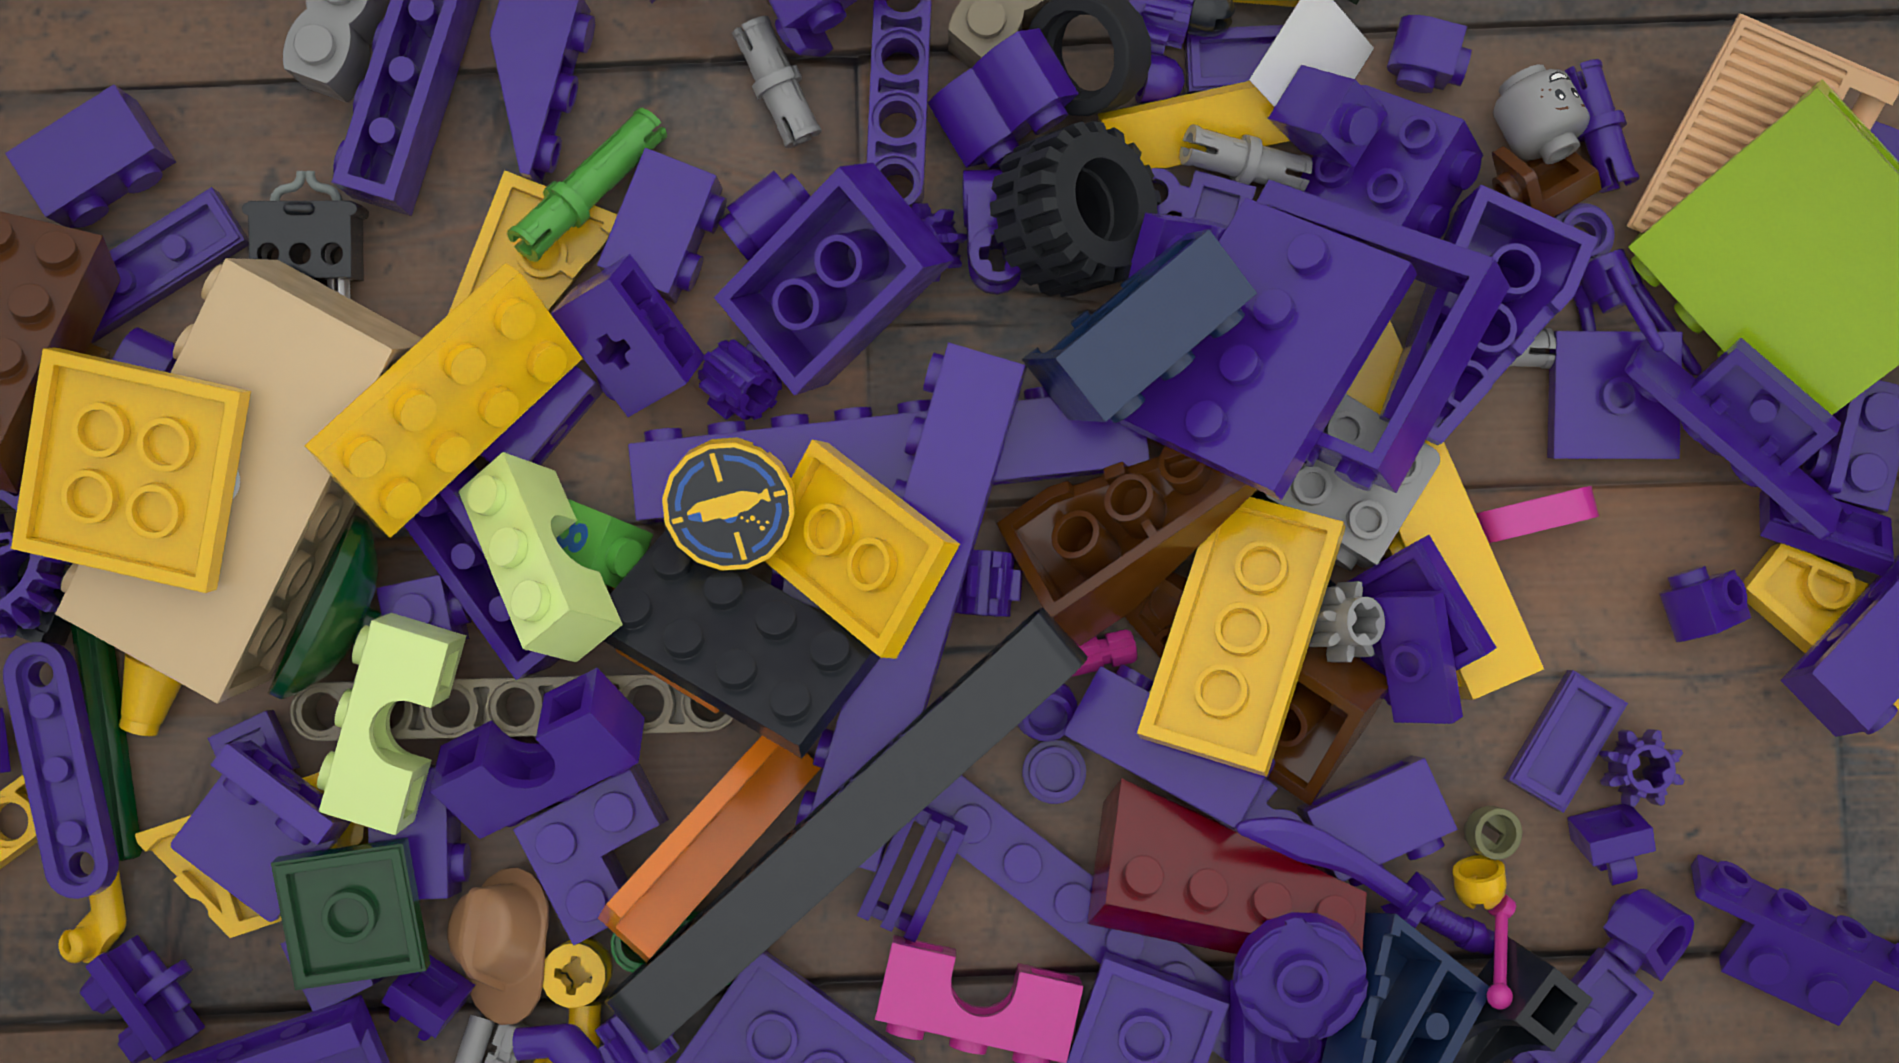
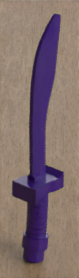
[1235,817,1495,955]

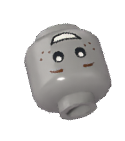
[1493,64,1590,164]

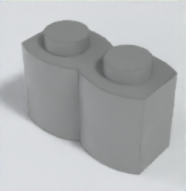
[283,0,390,103]

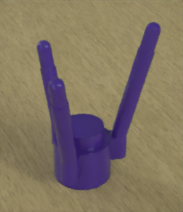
[1573,249,1702,376]

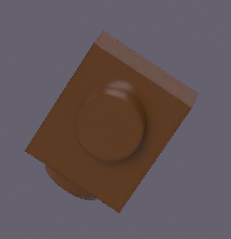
[1492,146,1602,217]

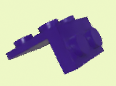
[1300,85,1484,239]

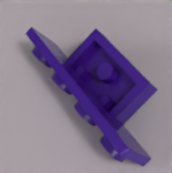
[1625,338,1842,541]
[1691,855,1899,1026]

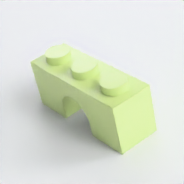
[458,452,623,662]
[317,613,467,835]

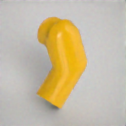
[58,870,127,963]

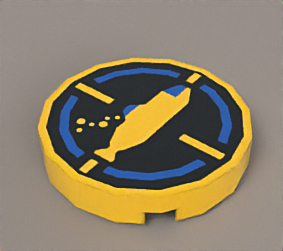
[662,437,796,571]

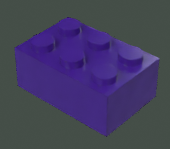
[714,162,954,396]

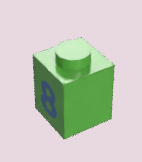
[556,499,653,588]

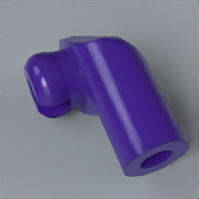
[512,1023,604,1063]

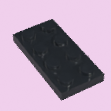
[603,529,880,759]

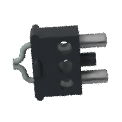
[242,171,369,299]

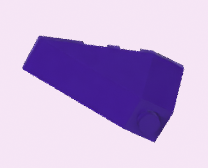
[1379,185,1598,445]

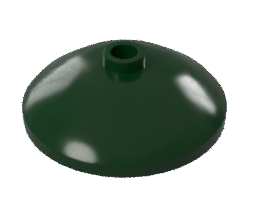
[268,515,381,699]

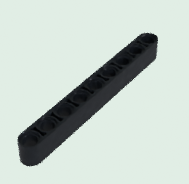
[605,607,1088,1051]

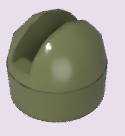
[1464,806,1522,860]

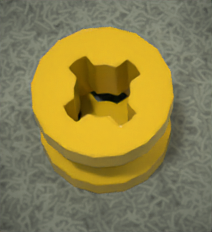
[543,938,613,1008]

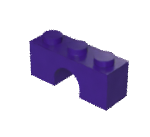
[430,668,645,839]

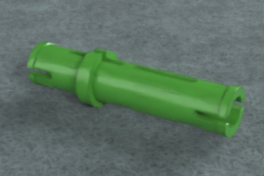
[507,108,667,262]

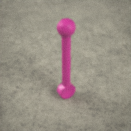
[1486,894,1516,1010]

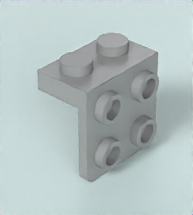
[1258,394,1440,571]

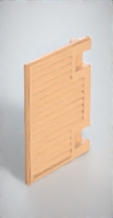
[1626,13,1899,233]

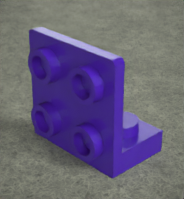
[171,740,351,922]

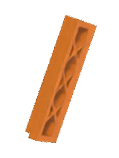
[598,735,821,962]

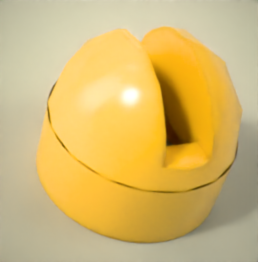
[1452,855,1507,910]

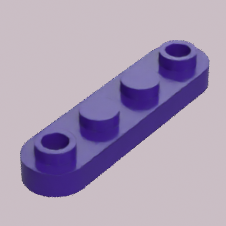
[3,642,119,899]

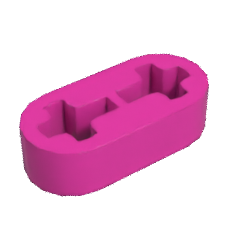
[1476,486,1599,543]

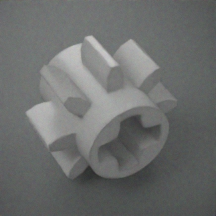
[1309,581,1385,662]

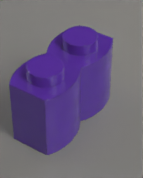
[928,28,1079,169]

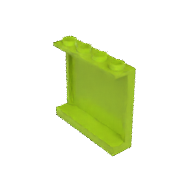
[1628,79,1899,415]

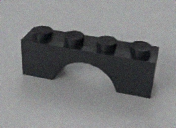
[1453,937,1593,1063]

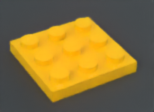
[11,348,251,593]

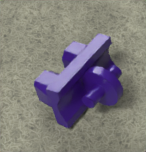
[80,935,205,1063]

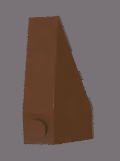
[996,446,1257,646]
[1124,572,1389,806]

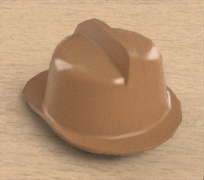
[447,868,549,1025]

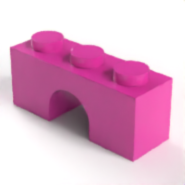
[875,935,1084,1063]

